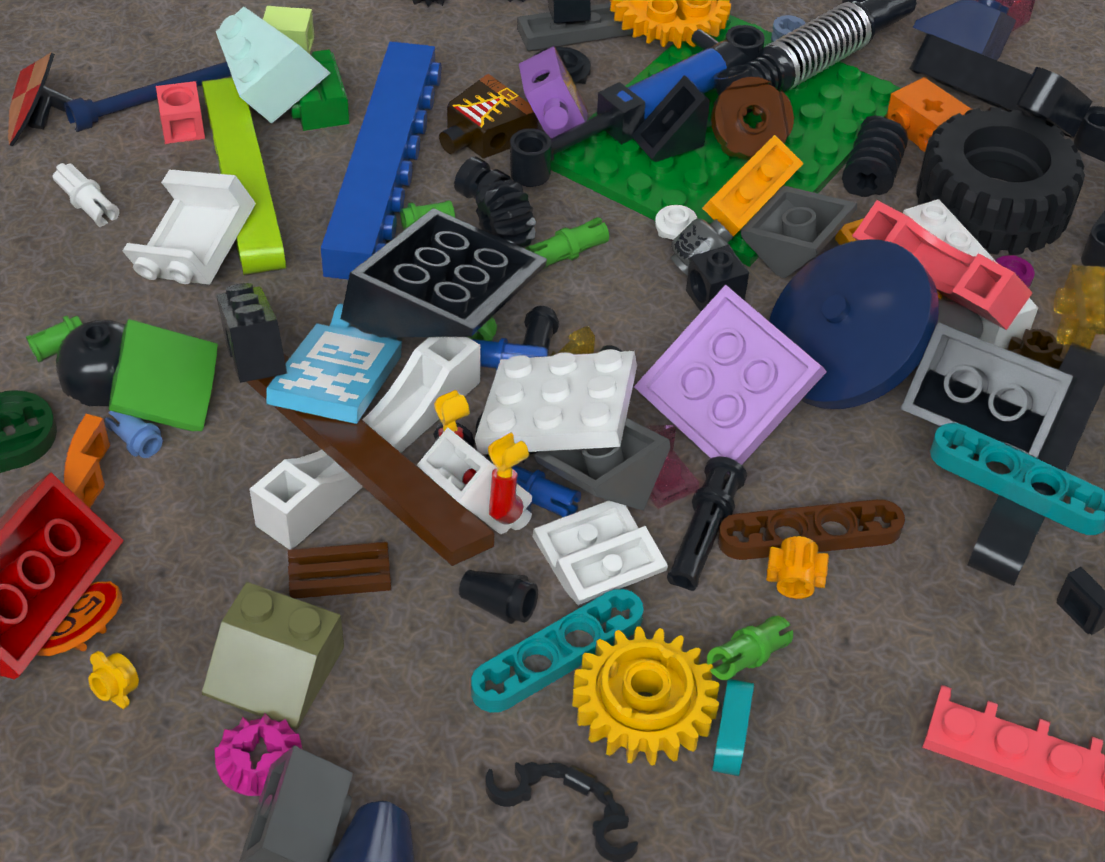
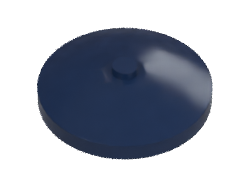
[769,239,939,409]

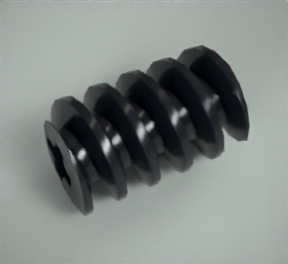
[842,115,909,197]

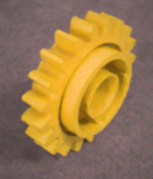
[572,626,720,765]

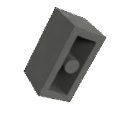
[239,745,353,862]

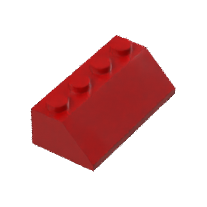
[0,472,124,680]

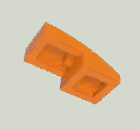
[64,414,110,508]

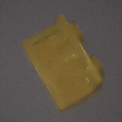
[1054,264,1105,354]

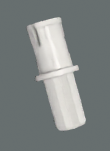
[53,163,119,227]

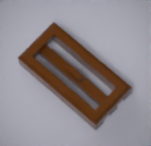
[288,542,391,599]

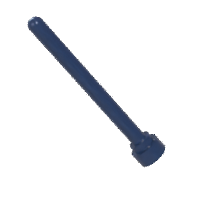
[64,61,232,132]

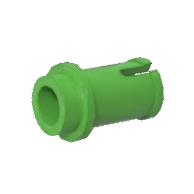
[400,200,455,230]
[26,315,82,363]

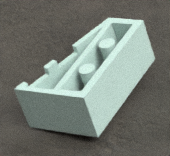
[216,7,330,123]

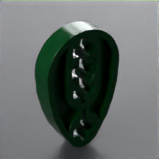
[0,390,57,473]

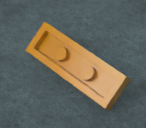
[702,135,804,236]

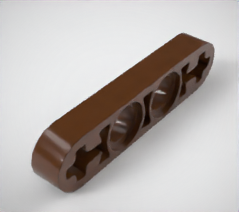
[718,499,905,560]

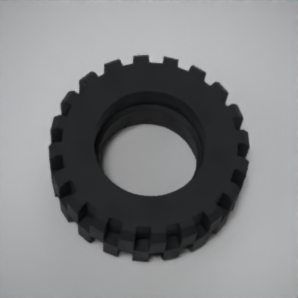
[916,107,1085,255]

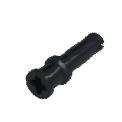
[667,456,747,591]

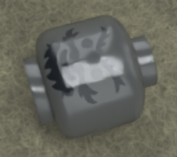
[670,218,733,276]

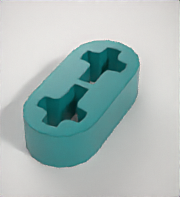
[712,679,754,776]

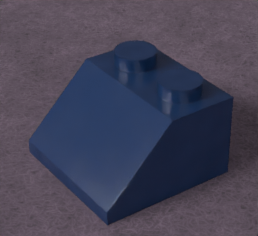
[913,0,1016,60]

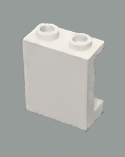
[123,170,256,285]

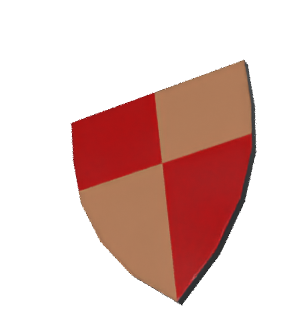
[8,53,73,146]

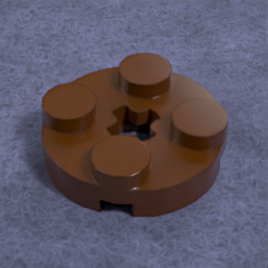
[711,77,794,160]

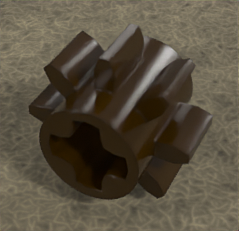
[1007,329,1064,370]

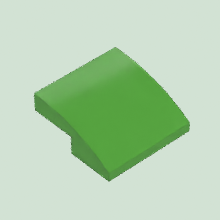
[109,319,218,431]

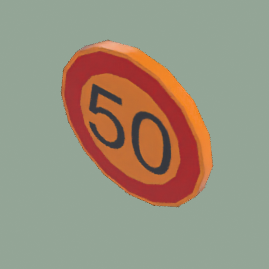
[36,581,122,656]

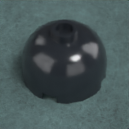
[56,320,125,406]

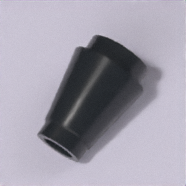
[459,570,538,624]

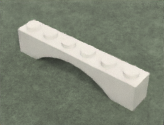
[249,337,480,550]

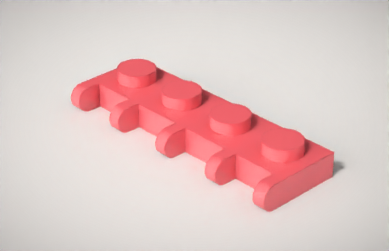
[922,685,1105,812]

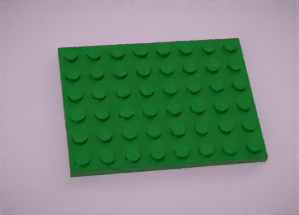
[551,15,901,267]

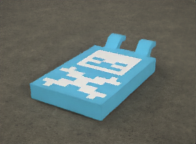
[266,304,402,424]

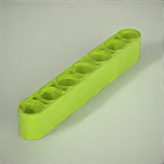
[202,77,286,275]

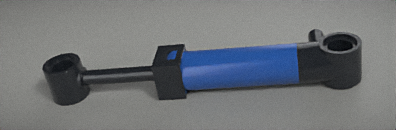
[510,25,765,187]

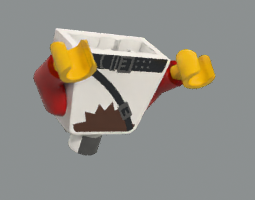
[417,390,532,534]

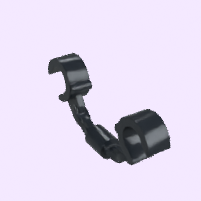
[485,762,638,862]

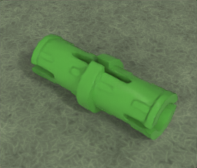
[525,217,609,269]
[707,616,793,680]

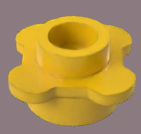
[88,651,139,709]

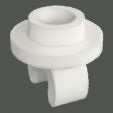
[655,205,697,240]

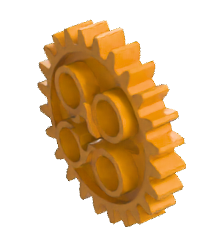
[610,0,731,48]

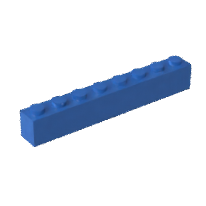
[321,41,442,280]

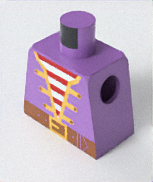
[519,46,588,138]

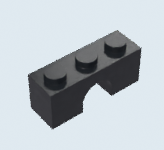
[216,283,287,383]

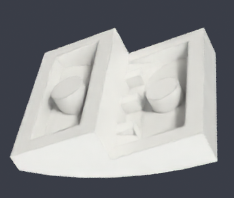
[532,501,668,605]

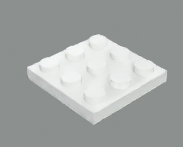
[475,349,637,454]

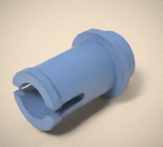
[105,411,163,458]

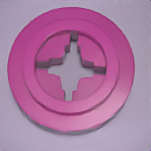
[214,713,302,796]

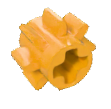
[766,536,829,599]

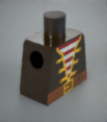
[439,74,538,159]

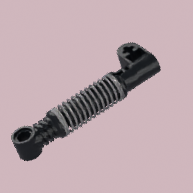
[713,0,917,113]

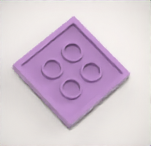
[634,285,827,475]

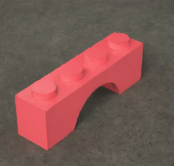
[852,200,1032,330]

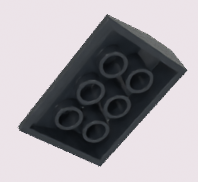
[340,208,547,338]

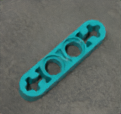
[930,423,1105,535]
[471,589,644,712]

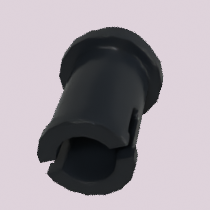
[522,306,559,354]

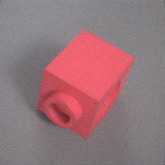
[156,81,205,144]

